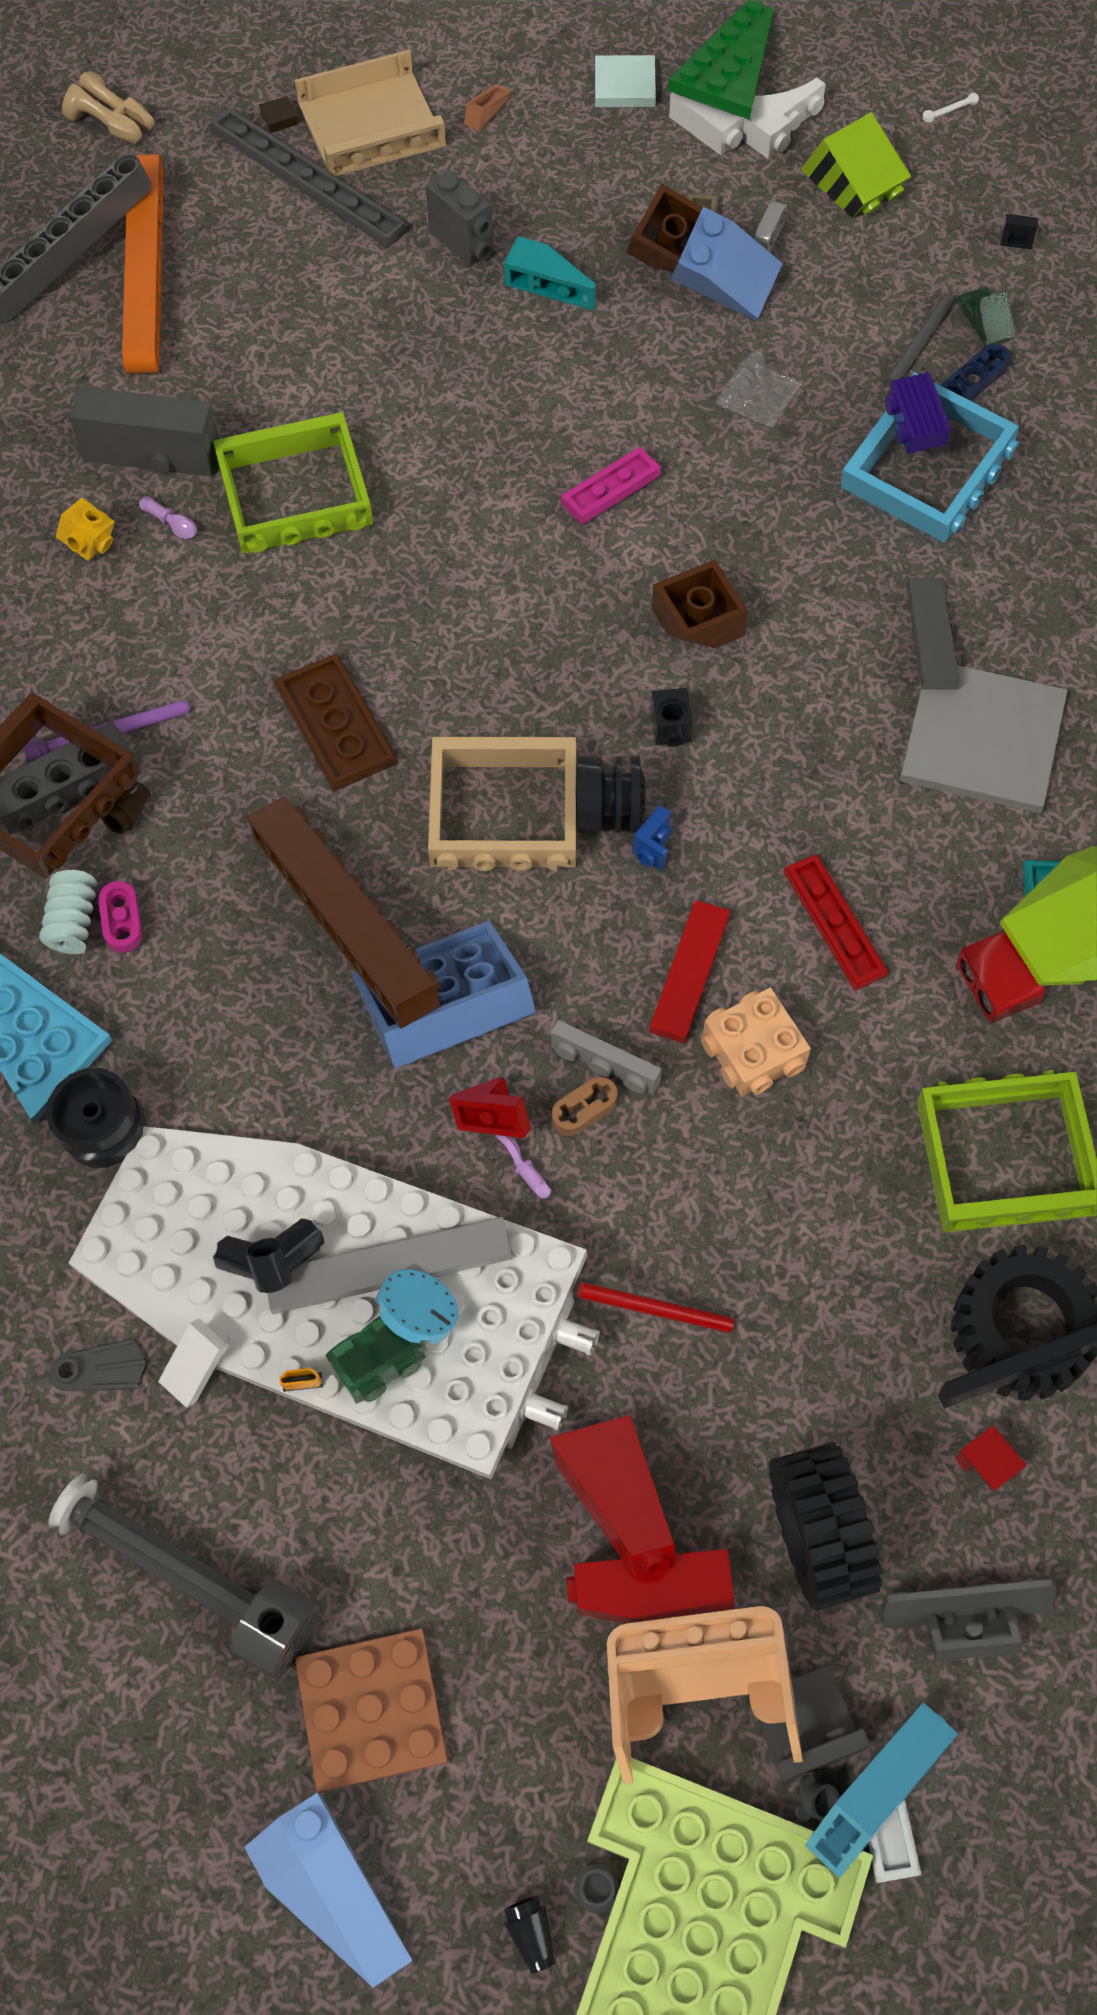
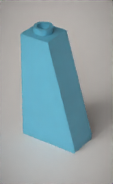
[805,1702,958,1878]

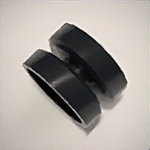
[46,1068,146,1168]

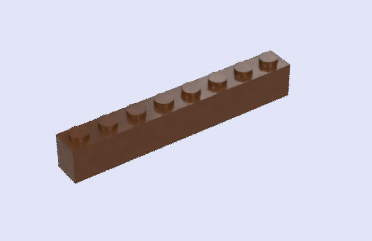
[247,796,441,1029]

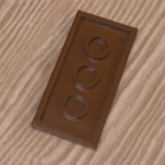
[274,653,398,792]

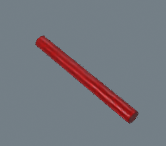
[577,1282,734,1333]

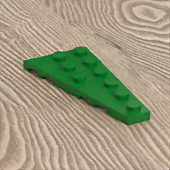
[667,0,774,120]

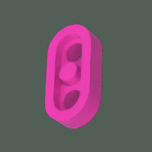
[99,881,143,953]

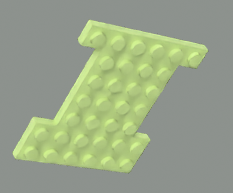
[576,1757,873,2015]

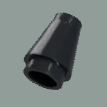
[503,1896,556,1974]

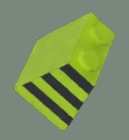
[801,112,911,218]

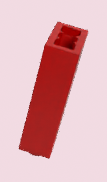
[550,1415,676,1577]
[566,1549,735,1624]

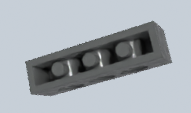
[0,721,134,835]

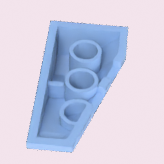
[244,1793,413,1988]

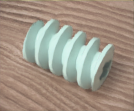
[39,870,98,954]

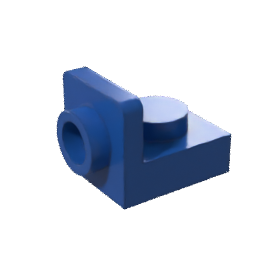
[632,805,672,871]

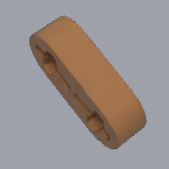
[552,1077,618,1136]

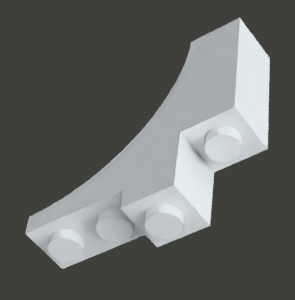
[669,78,825,159]

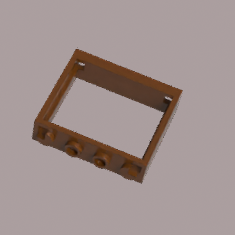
[0,692,140,879]

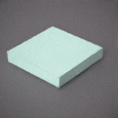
[595,55,656,107]

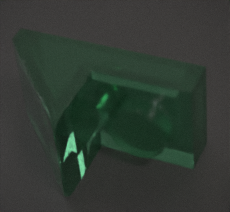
[957,286,1016,346]

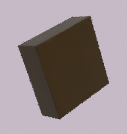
[259,96,299,133]

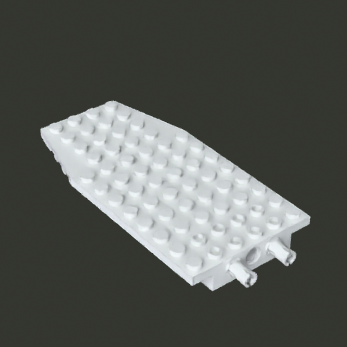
[69,1126,600,1479]

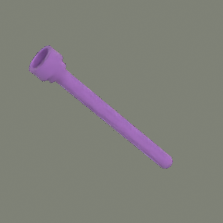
[23,700,190,763]

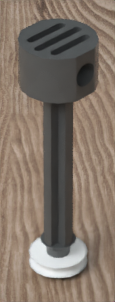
[48,1473,320,1680]

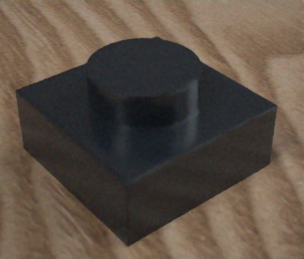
[1000,214,1038,250]

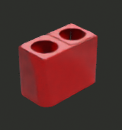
[956,930,1045,1023]

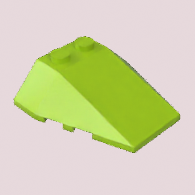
[999,846,1097,986]

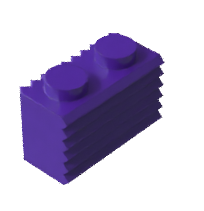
[885,371,951,454]

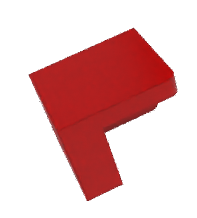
[955,1425,1027,1491]

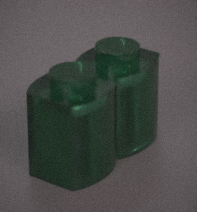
[325,1316,426,1404]

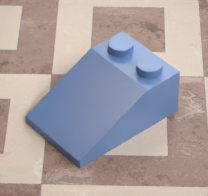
[671,207,783,320]

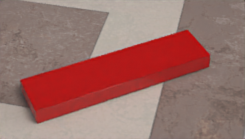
[784,854,889,991]
[649,900,730,1044]

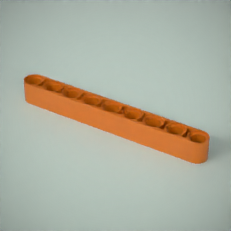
[122,153,163,375]

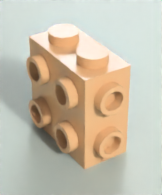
[701,987,811,1097]

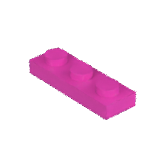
[561,447,661,525]

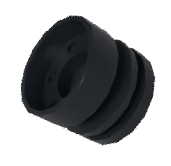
[577,756,645,833]

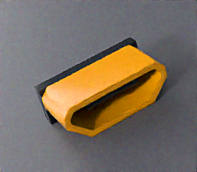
[279,1368,323,1392]

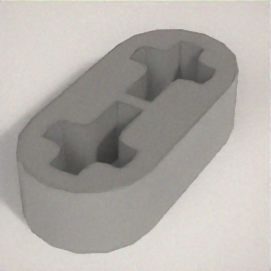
[754,200,788,252]

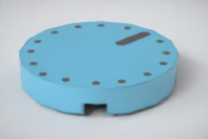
[376,1269,458,1344]

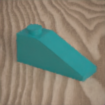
[504,236,596,310]

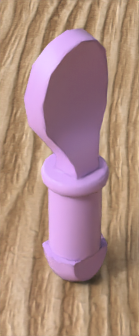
[139,496,197,539]
[495,1135,551,1199]

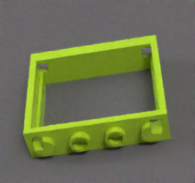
[213,412,373,554]
[917,1070,1097,1233]

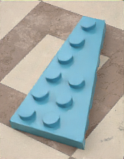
[0,954,112,1125]

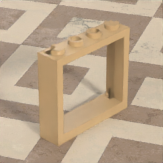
[428,737,576,871]

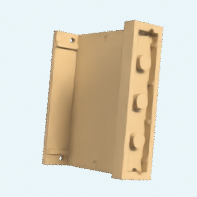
[295,50,446,176]

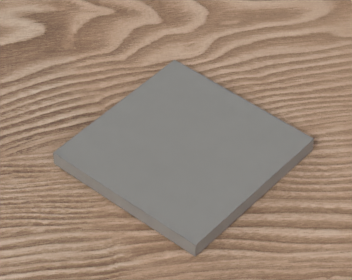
[899,665,1067,814]

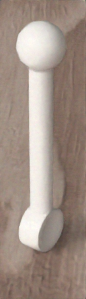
[923,93,979,122]

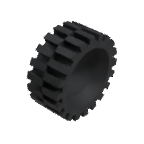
[951,1245,1097,1401]
[769,1442,882,1611]

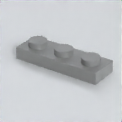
[551,1020,662,1095]

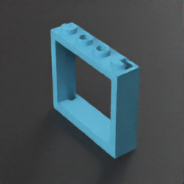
[841,372,1019,543]

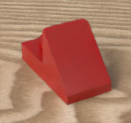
[449,1077,531,1138]

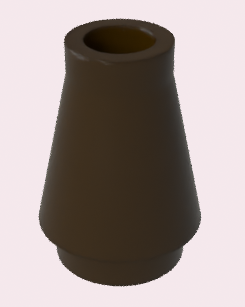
[101,781,151,834]

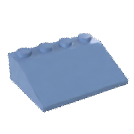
[352,920,536,1068]

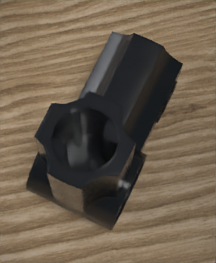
[213,1218,325,1293]

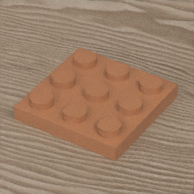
[295,1628,448,1794]

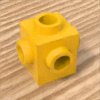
[56,497,115,561]

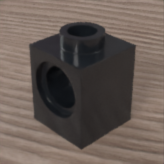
[650,688,693,747]

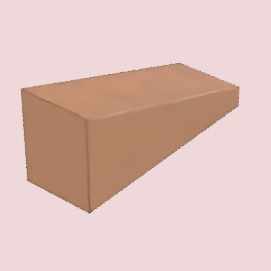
[464,84,512,131]

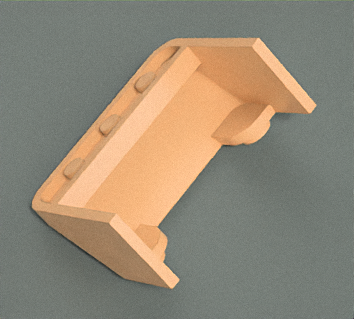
[607,1606,803,1784]

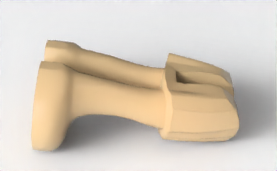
[62,71,155,145]

